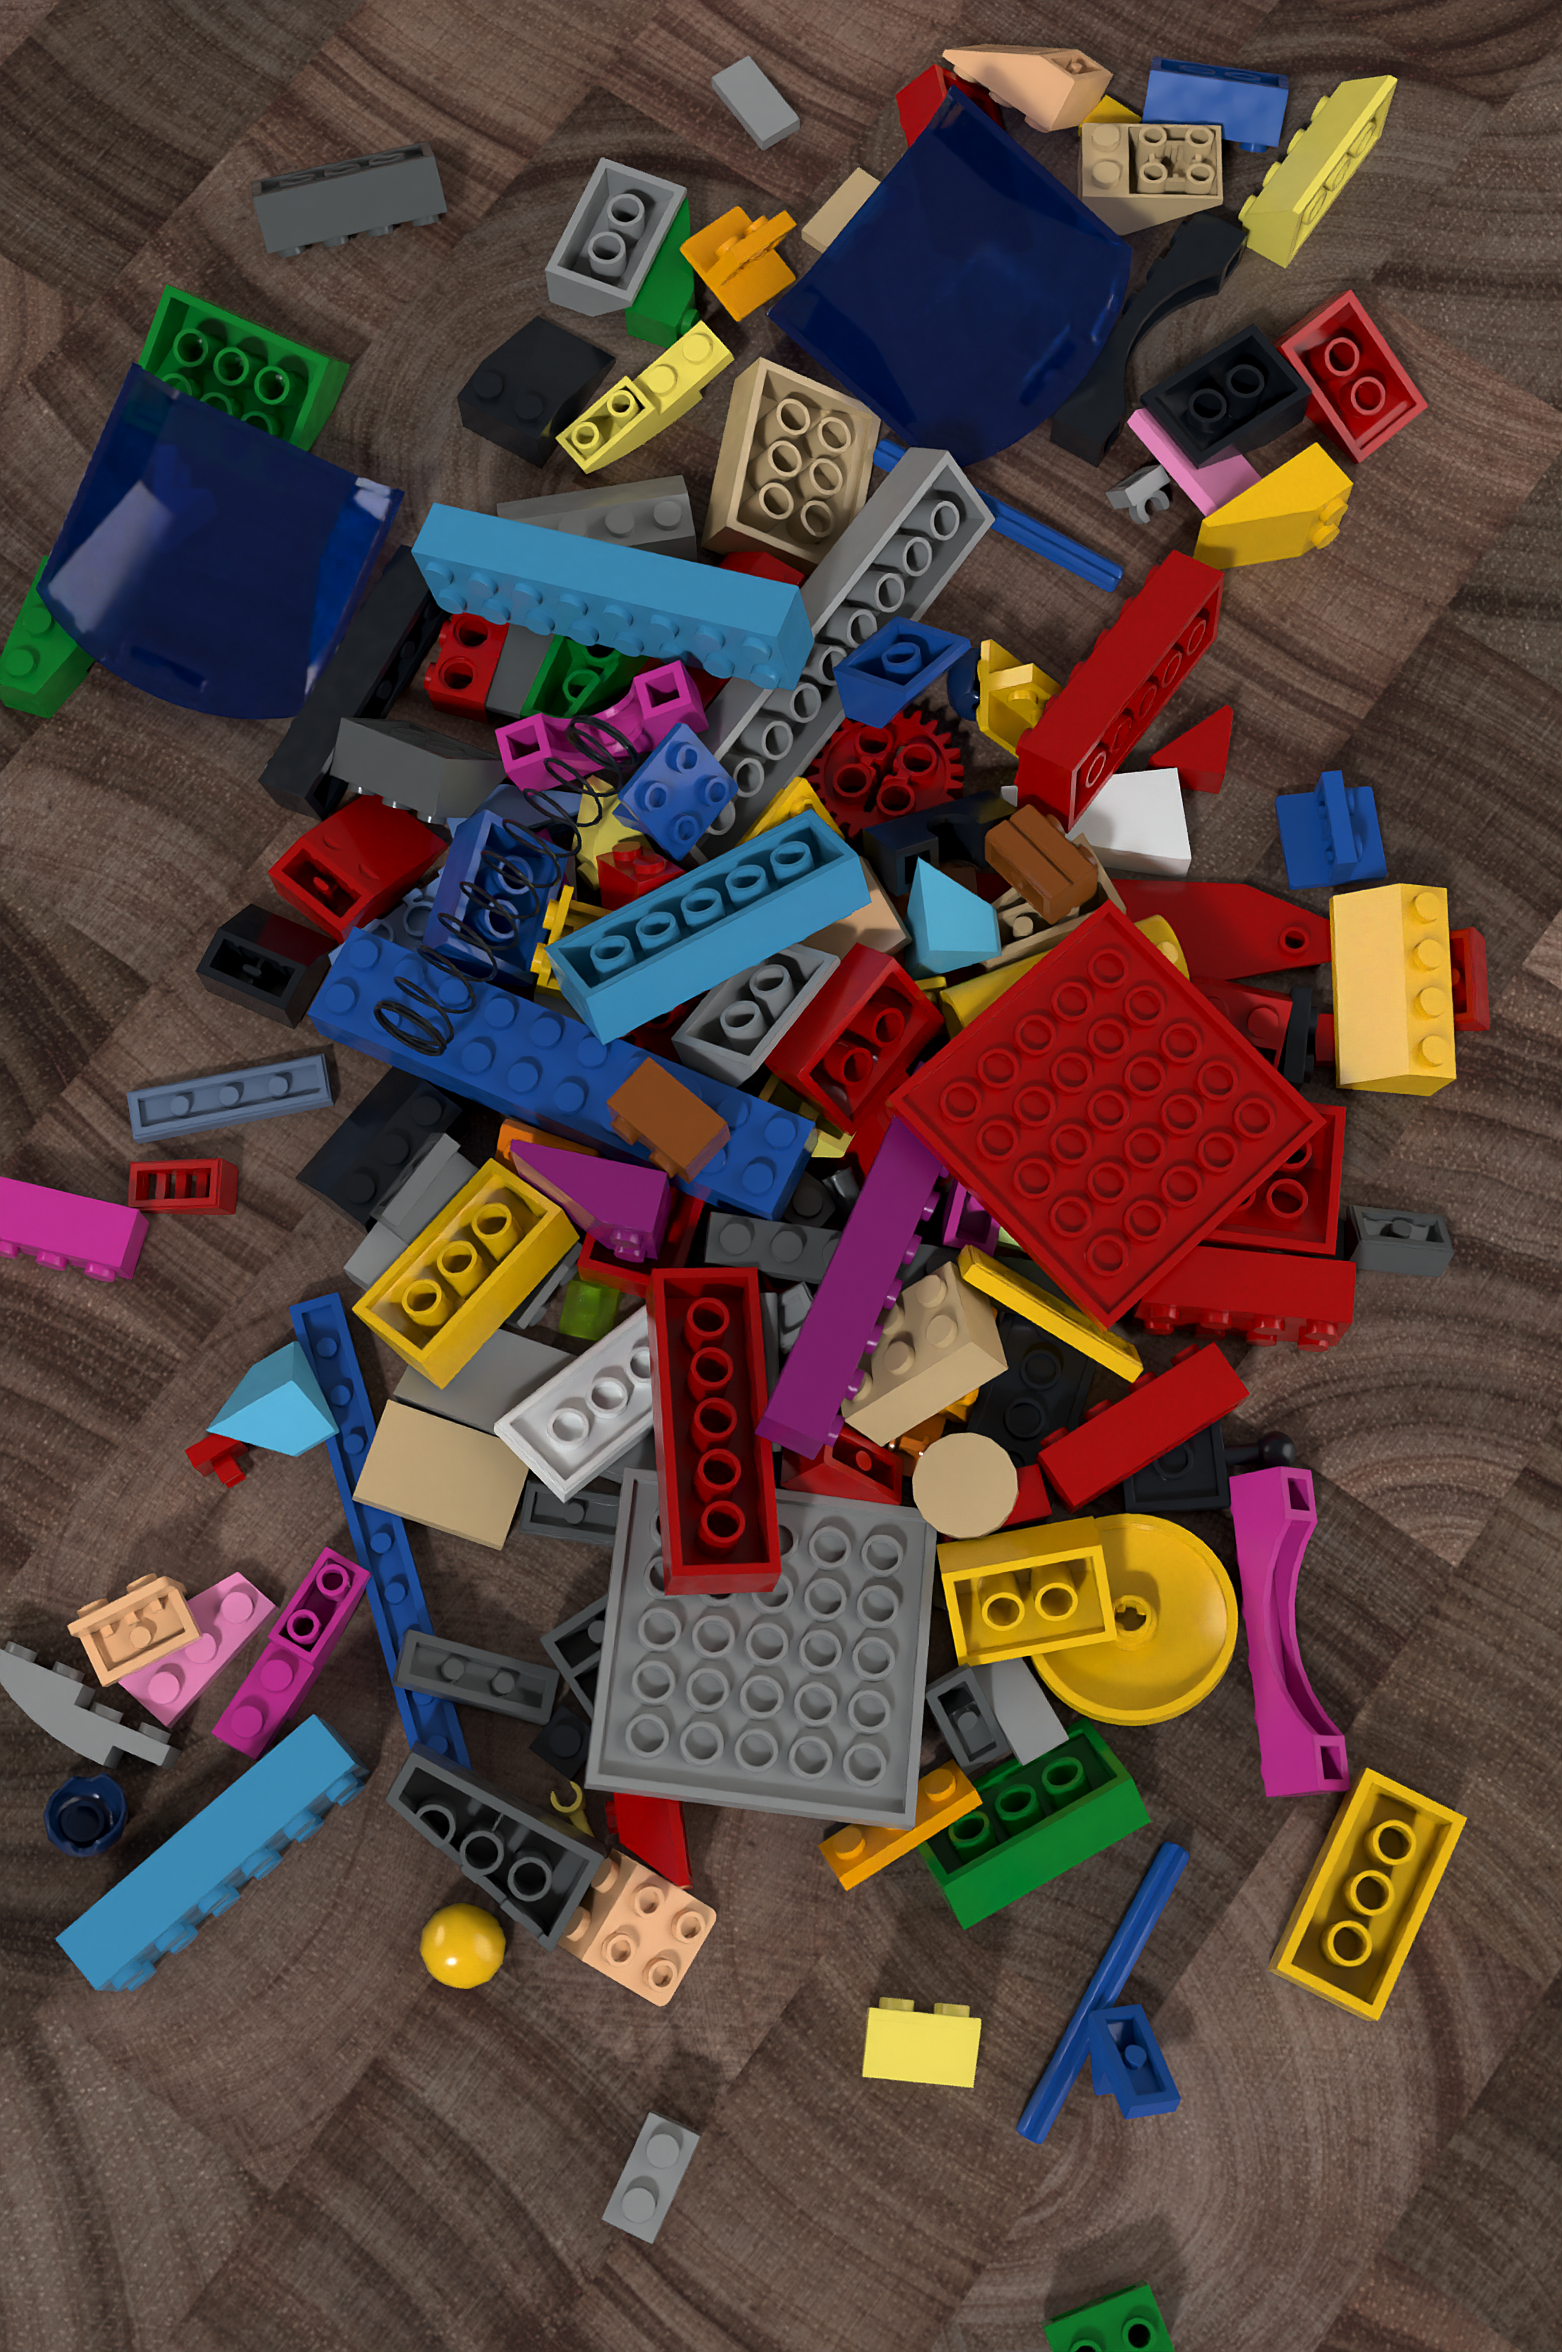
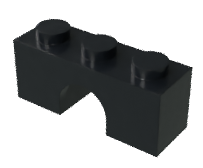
[863,790,1020,896]

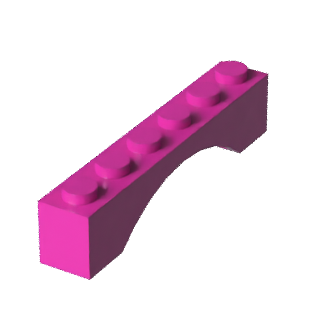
[1229,1466,1351,1797]

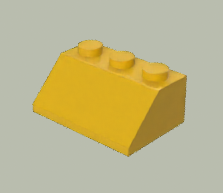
[936,1516,1118,1667]

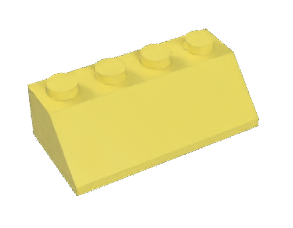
[1238,75,1398,268]

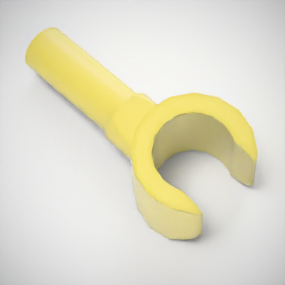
[551,1781,596,1838]

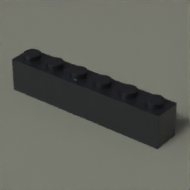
[258,544,449,822]

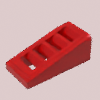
[127,1158,239,1215]

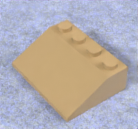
[700,357,883,575]

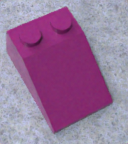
[510,1139,672,1263]

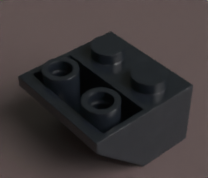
[195,904,340,1030]

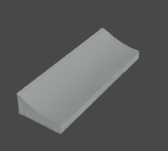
[393,1328,657,1484]

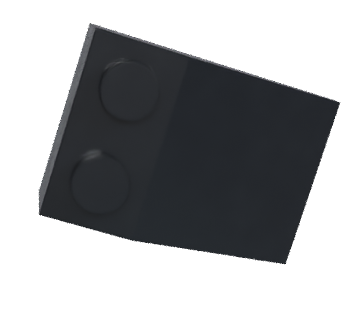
[457,316,616,469]
[1139,323,1312,470]

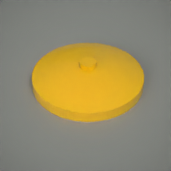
[1030,1513,1238,1726]

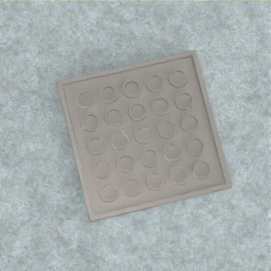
[584,1467,937,1831]

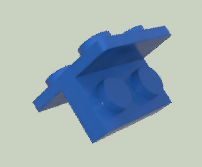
[612,722,739,861]
[1274,770,1387,890]

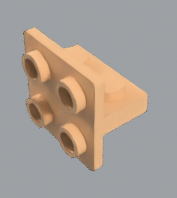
[67,1573,204,1687]

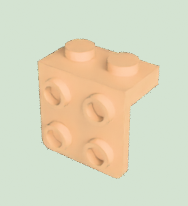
[557,1848,716,2006]

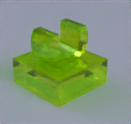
[558,1280,621,1341]

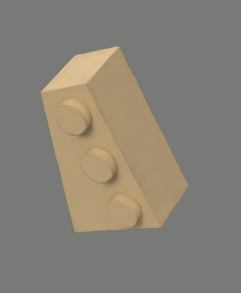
[972,832,1126,976]

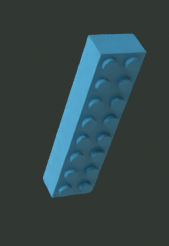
[411,503,815,691]

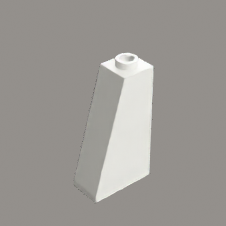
[1000,768,1192,878]

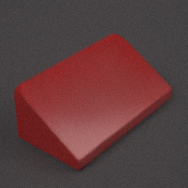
[1449,927,1490,1031]

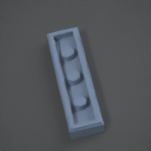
[127,1054,334,1144]

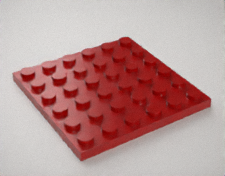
[884,899,1327,1334]

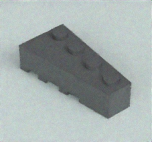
[385,1741,605,1954]

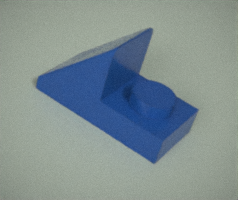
[1088,2004,1181,2120]

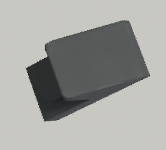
[924,1663,1011,1776]

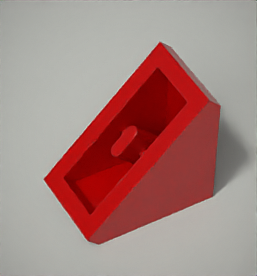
[1146,704,1234,794]

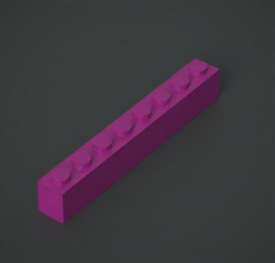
[755,1060,950,1460]

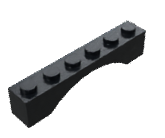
[1048,210,1248,468]

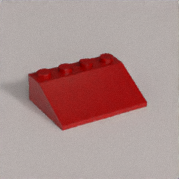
[1203,1102,1346,1258]

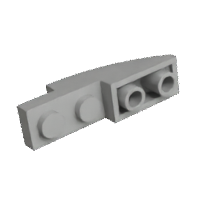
[0,1641,181,1770]

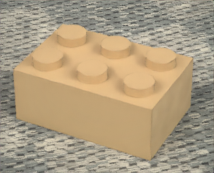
[840,1261,1008,1447]

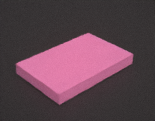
[1127,408,1262,518]

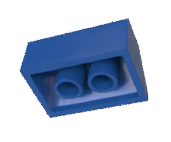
[1142,56,1289,153]
[418,809,569,987]

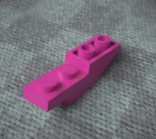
[211,1547,371,1762]

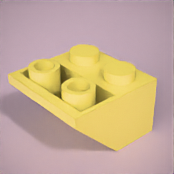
[862,1997,981,2088]

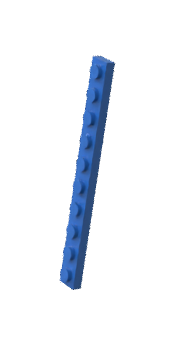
[289,1292,474,1772]

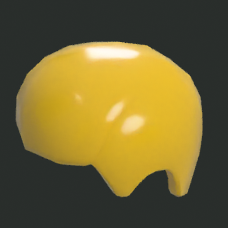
[420,1903,506,1989]

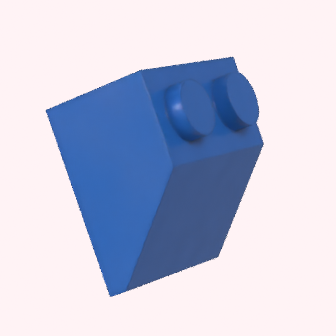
[833,616,971,729]

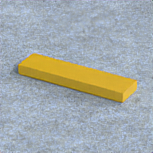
[956,1244,1143,1383]

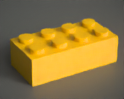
[1267,1767,1467,2021]

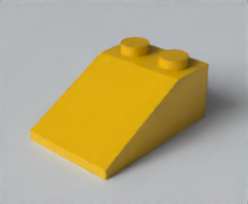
[1193,442,1353,570]

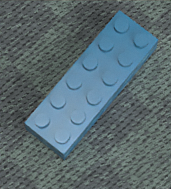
[544,809,872,1045]
[55,1714,371,1992]

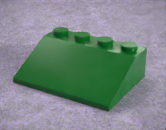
[118,284,350,494]

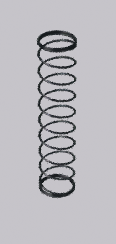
[373,715,639,1056]

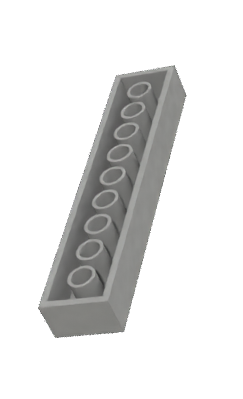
[648,447,996,873]

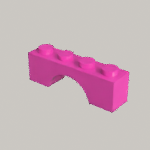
[495,660,709,796]

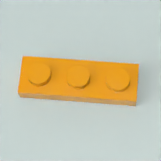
[817,1758,983,1892]

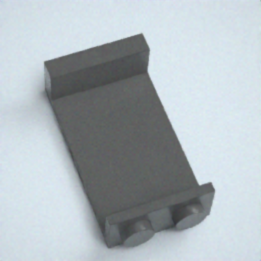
[369,1133,583,1330]

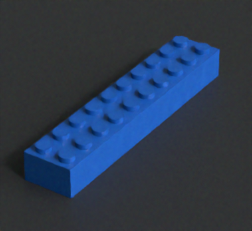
[307,926,818,1222]

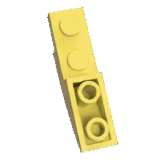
[556,320,734,474]

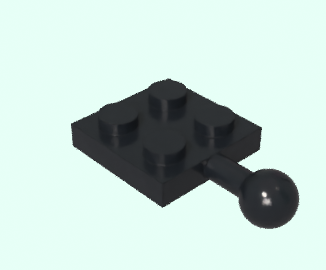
[1121,1419,1296,1515]

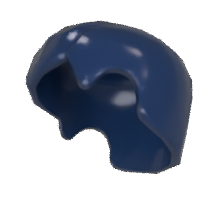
[946,647,981,722]
[43,1772,128,1857]

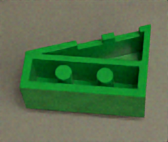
[0,555,146,719]

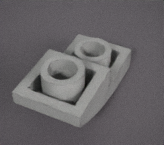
[970,1657,1069,1766]

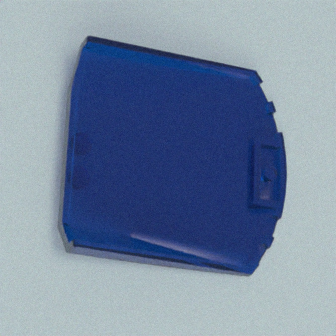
[765,84,1133,468]
[36,362,405,720]

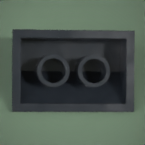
[295,1066,470,1236]

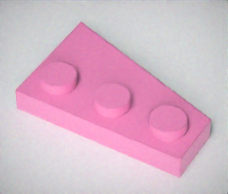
[118,1572,279,1729]

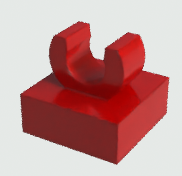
[184,1433,250,1489]

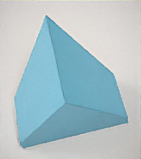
[903,857,1002,981]
[206,1341,340,1457]

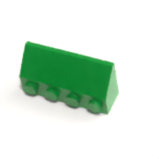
[915,1717,1151,1930]

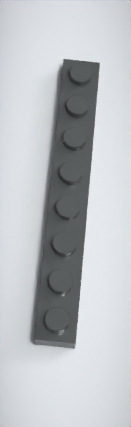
[702,1212,1085,1315]

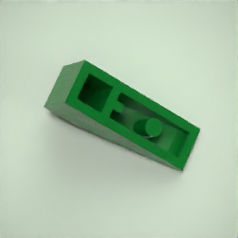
[624,197,700,349]

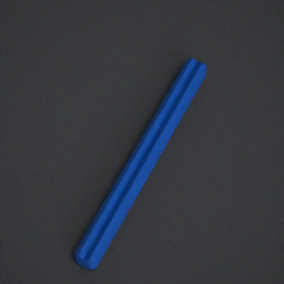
[873,439,1124,592]
[1016,1841,1190,2144]

